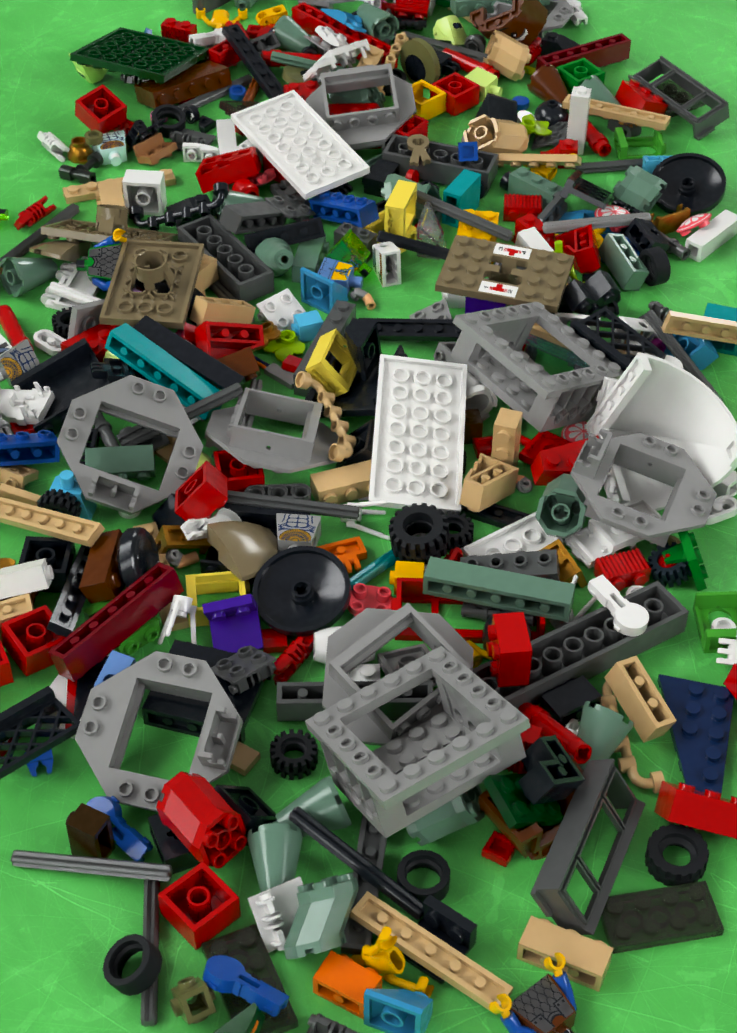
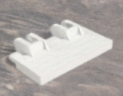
[40,256,100,311]

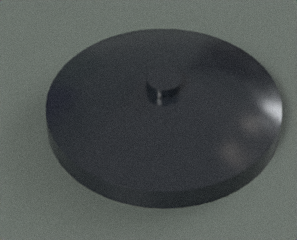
[652,153,726,217]
[253,546,351,637]

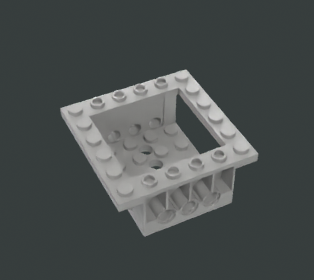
[450,302,624,433]
[305,646,531,839]

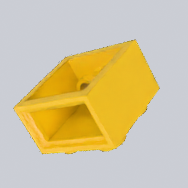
[410,79,446,120]

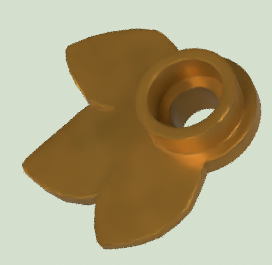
[258,321,281,350]

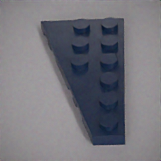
[657,674,734,794]

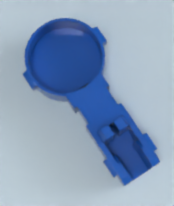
[86,796,153,862]
[203,955,290,1017]

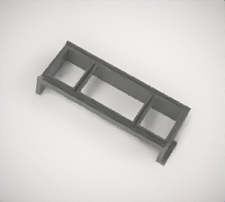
[628,56,730,141]
[530,759,646,935]

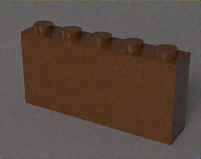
[134,60,232,109]

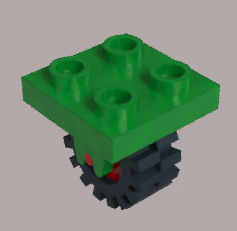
[648,531,709,591]

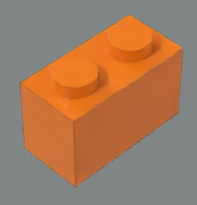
[313,950,382,1020]

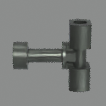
[59,152,104,184]

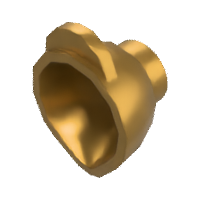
[67,136,93,164]

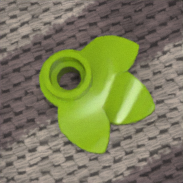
[520,114,552,136]
[263,330,305,362]

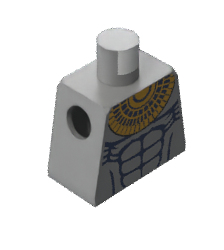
[0,339,40,386]
[276,513,321,553]

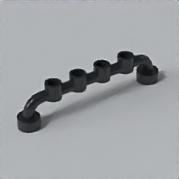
[128,182,229,231]

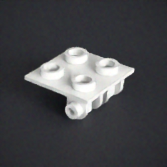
[256,288,306,331]
[247,876,303,953]

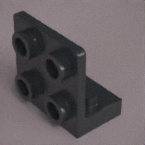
[403,894,477,984]

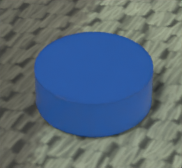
[229,85,246,101]
[512,96,529,111]

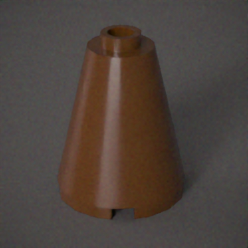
[527,64,569,110]

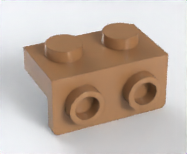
[133,132,178,166]

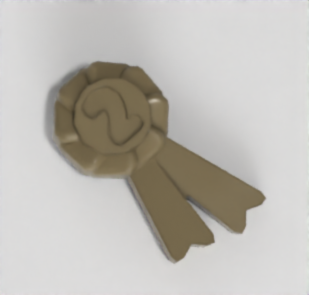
[407,134,431,166]

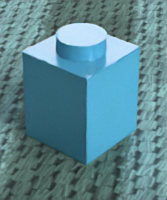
[291,310,324,342]

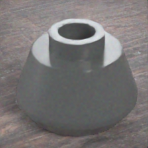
[465,34,486,53]

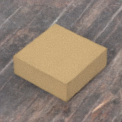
[230,741,261,776]

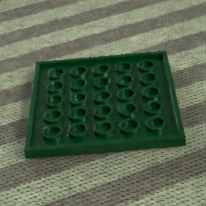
[70,27,211,84]

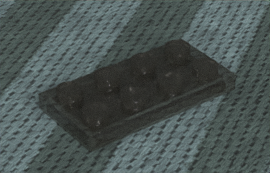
[600,881,724,954]
[201,924,298,1033]

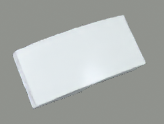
[315,25,348,47]
[182,142,219,162]

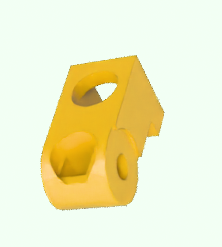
[256,4,288,26]

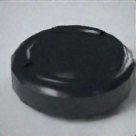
[116,527,160,588]

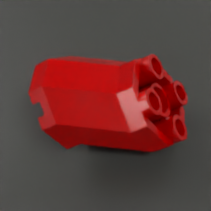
[156,771,247,869]

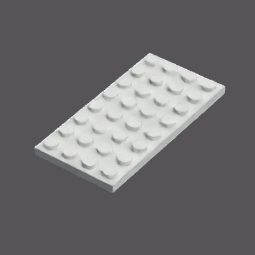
[231,90,370,200]
[368,354,467,515]

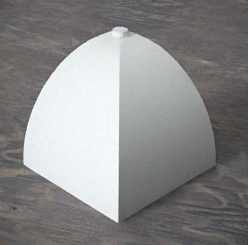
[586,352,737,511]

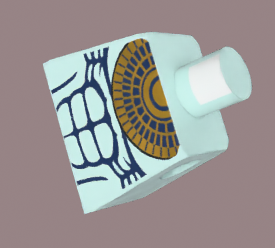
[91,130,127,166]

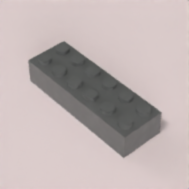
[382,134,499,190]
[177,214,274,303]

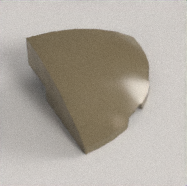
[29,240,92,263]
[207,521,278,581]

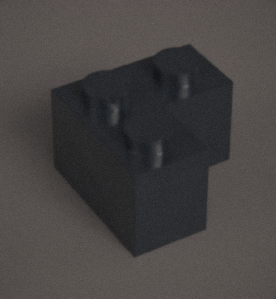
[563,269,621,315]
[518,735,585,805]

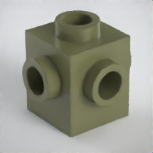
[170,976,217,1024]

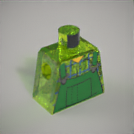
[323,229,372,278]

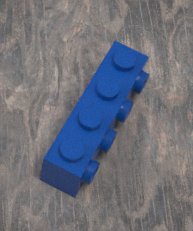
[309,190,379,228]
[0,430,60,466]

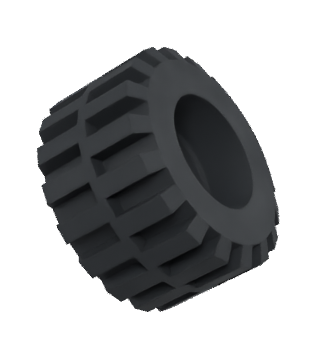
[389,503,450,564]

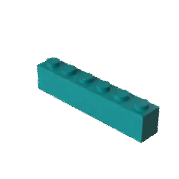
[104,323,222,420]

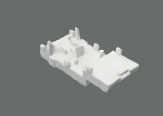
[303,39,371,82]
[0,382,55,426]
[565,498,662,569]

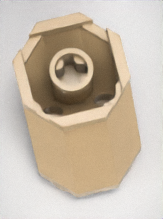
[483,30,531,81]
[463,114,529,154]

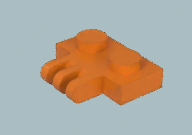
[317,536,367,574]

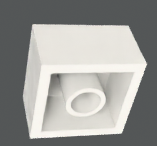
[122,169,167,216]

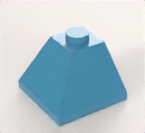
[300,267,348,314]
[664,334,719,370]
[364,989,433,1033]

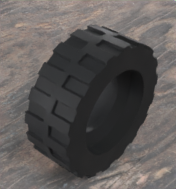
[645,824,709,888]

